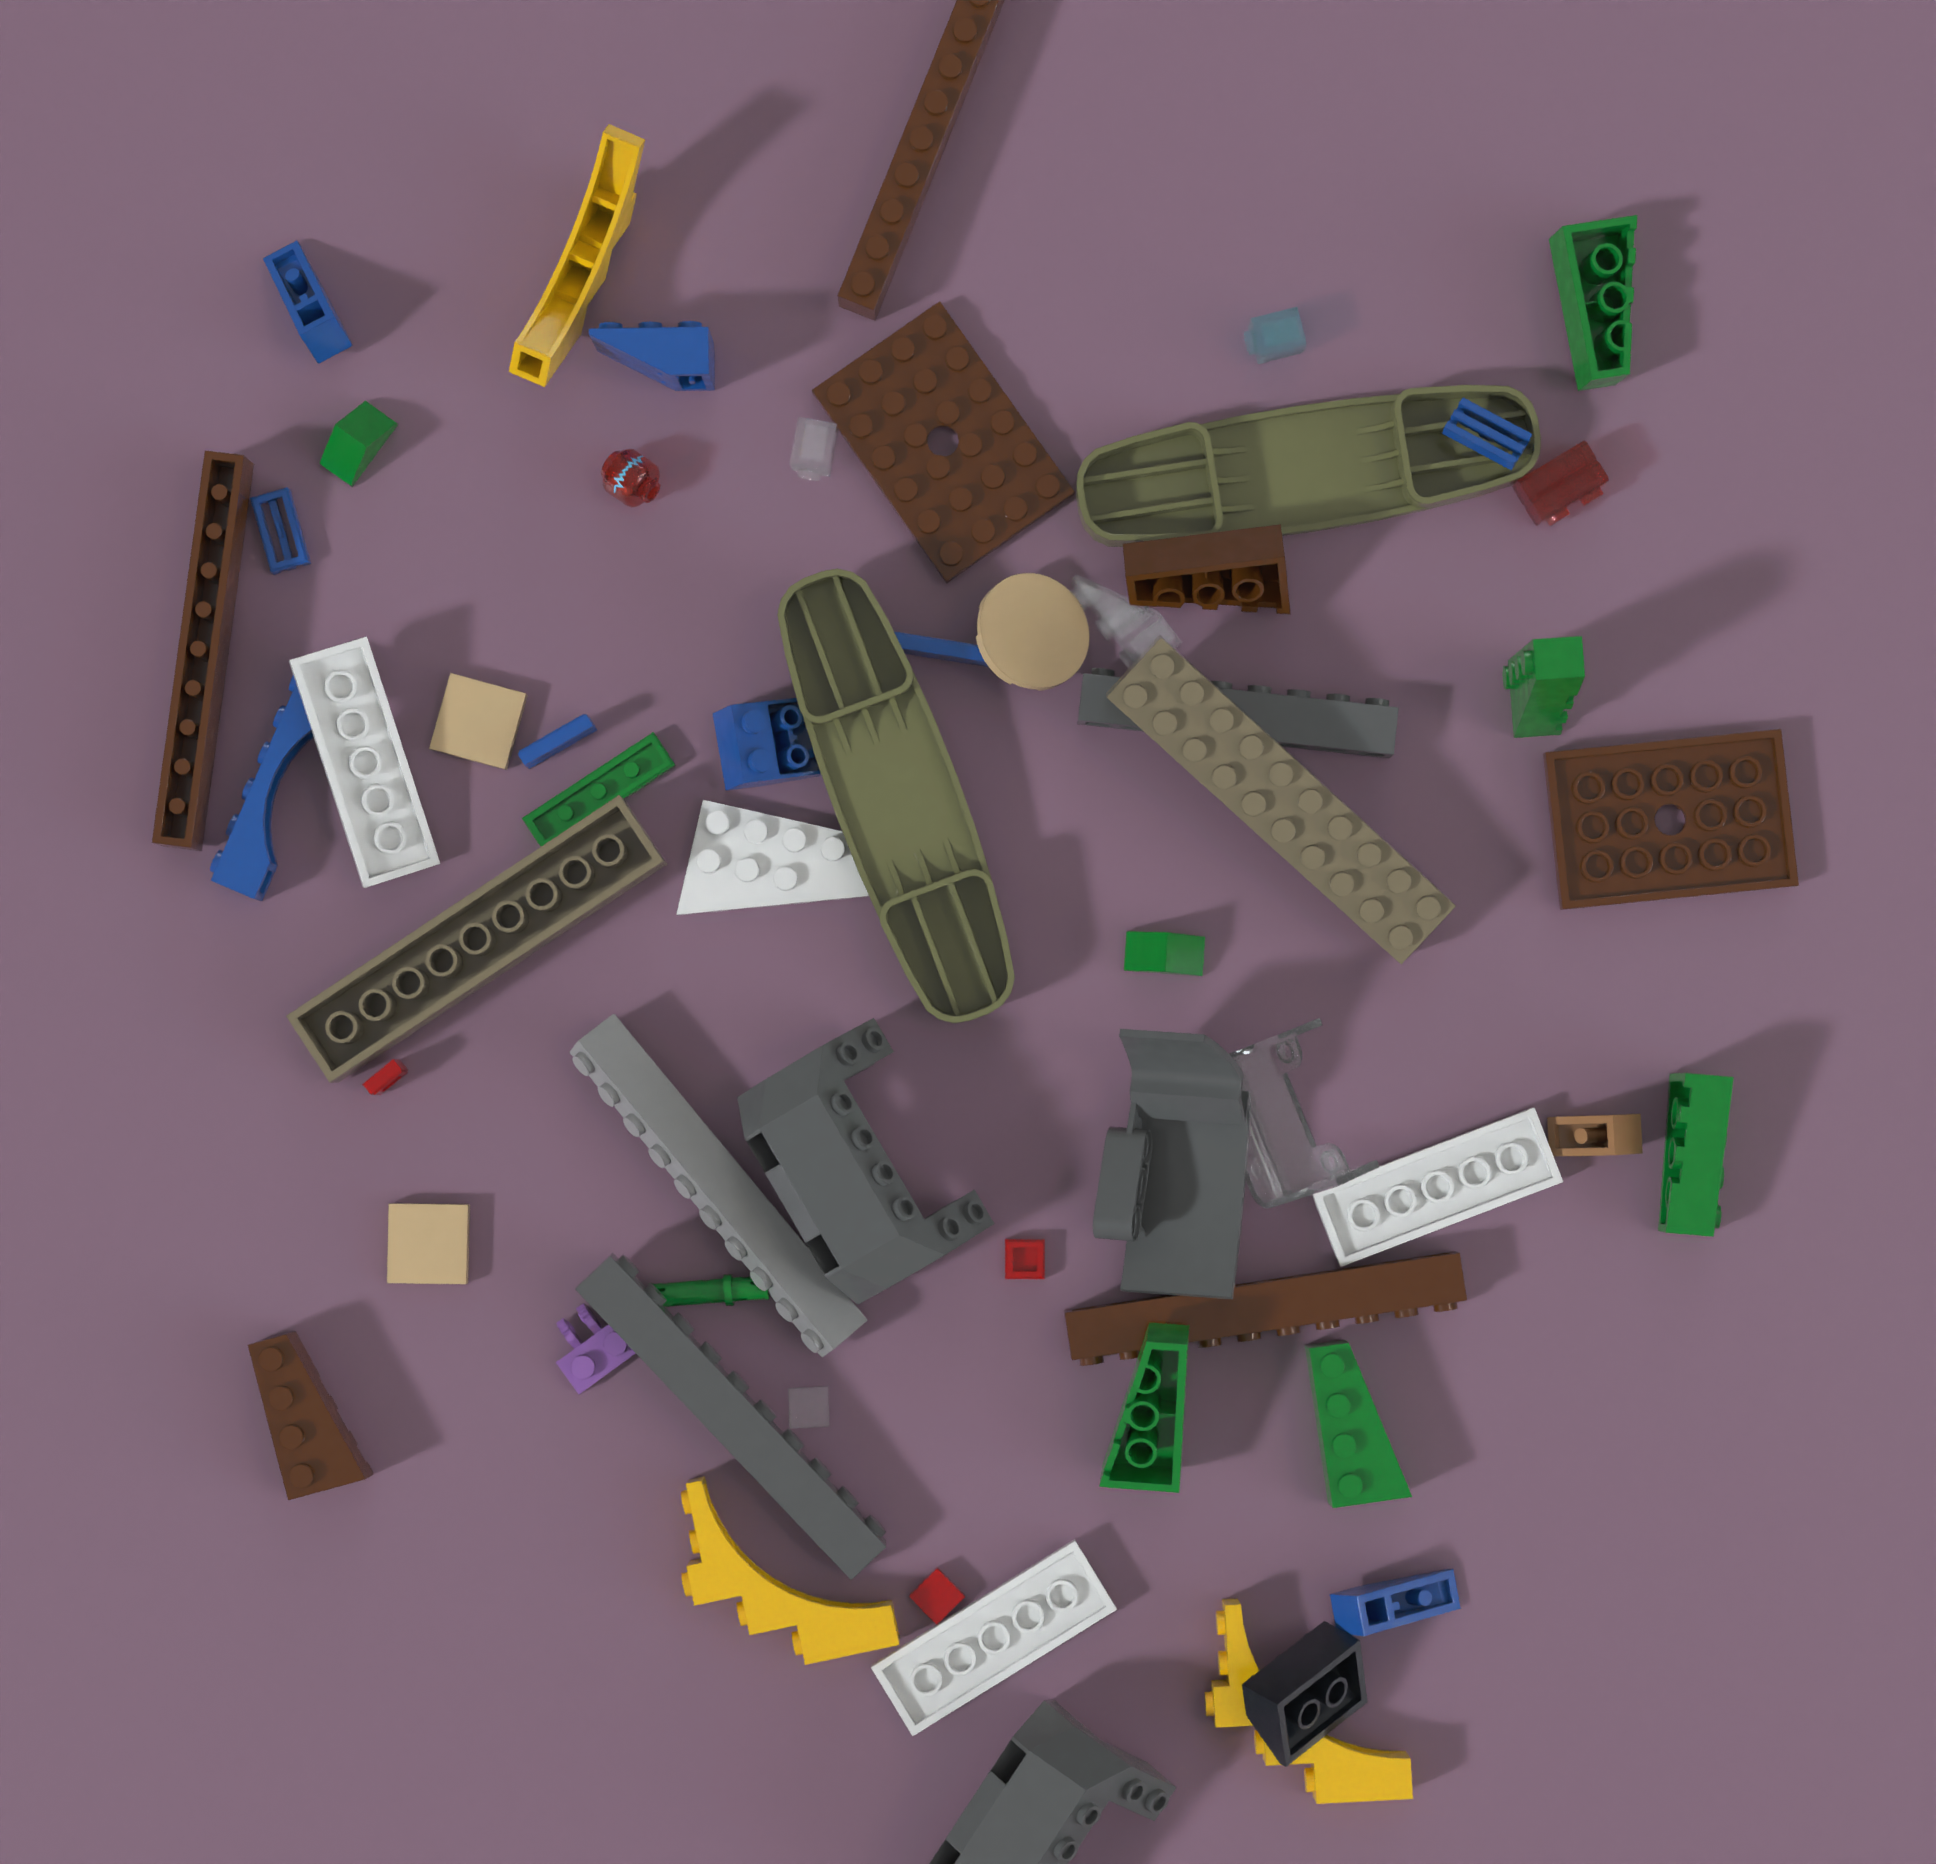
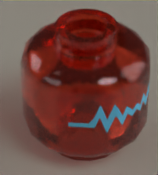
[601,448,660,508]

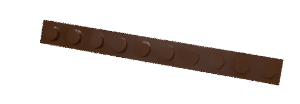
[837,0,1005,321]
[152,451,254,851]
[1064,1251,1467,1366]

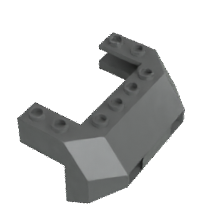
[737,1018,994,1304]
[929,1699,1177,1864]

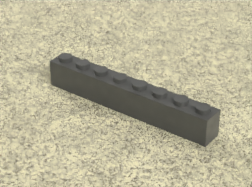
[1077,668,1399,758]

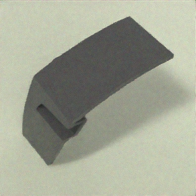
[1093,1029,1251,1300]

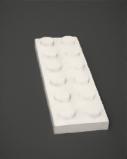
[289,637,440,888]
[1311,1108,1563,1267]
[871,1539,1117,1736]

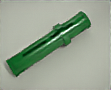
[649,1274,770,1307]

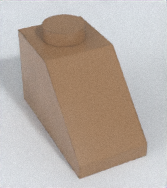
[1547,1114,1643,1157]

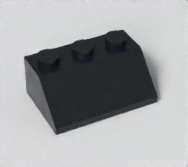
[1242,1621,1368,1767]

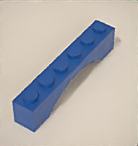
[210,675,314,901]

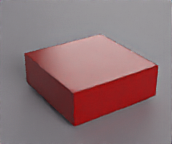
[362,1059,408,1095]
[1005,1239,1045,1279]
[909,1567,965,1625]

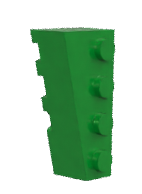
[1549,215,1638,391]
[1502,636,1585,738]
[1658,1073,1734,1237]
[1099,1322,1189,1493]
[1305,1340,1412,1508]

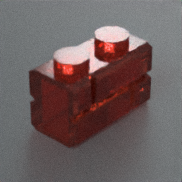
[1512,440,1609,526]

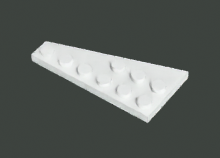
[676,800,869,915]

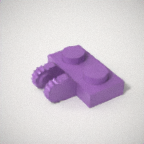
[556,1303,635,1394]

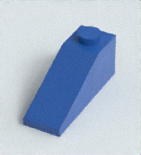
[263,240,353,364]
[1330,1569,1461,1636]

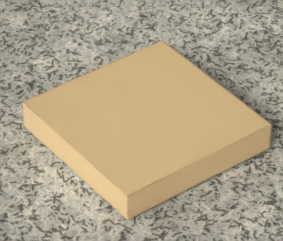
[429,673,528,770]
[387,1203,470,1284]

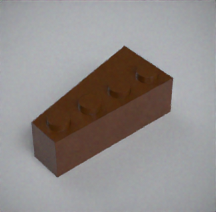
[1123,524,1291,614]
[248,1331,374,1500]

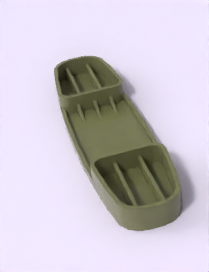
[1076,385,1541,547]
[777,568,1015,1023]

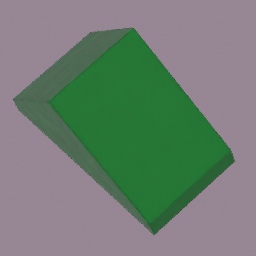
[319,400,398,487]
[1124,931,1205,976]

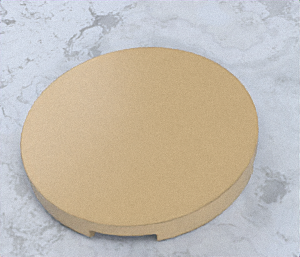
[976,573,1089,691]

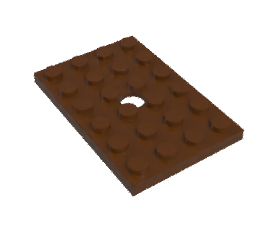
[812,301,1075,584]
[1543,729,1799,910]

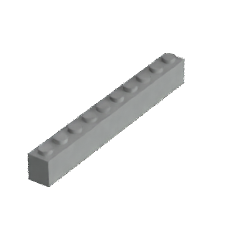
[570,1014,867,1357]

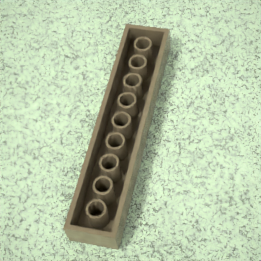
[1106,635,1456,965]
[286,795,667,1083]

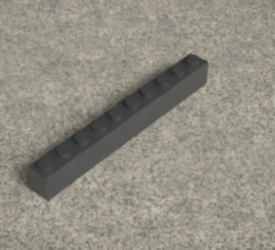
[575,1253,886,1580]

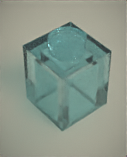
[1244,307,1307,364]

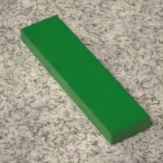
[522,732,676,847]

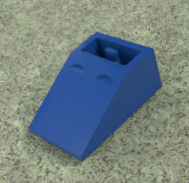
[589,321,715,391]
[712,698,822,791]

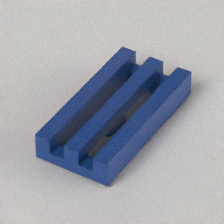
[1442,398,1532,471]
[250,487,311,575]
[518,714,597,769]

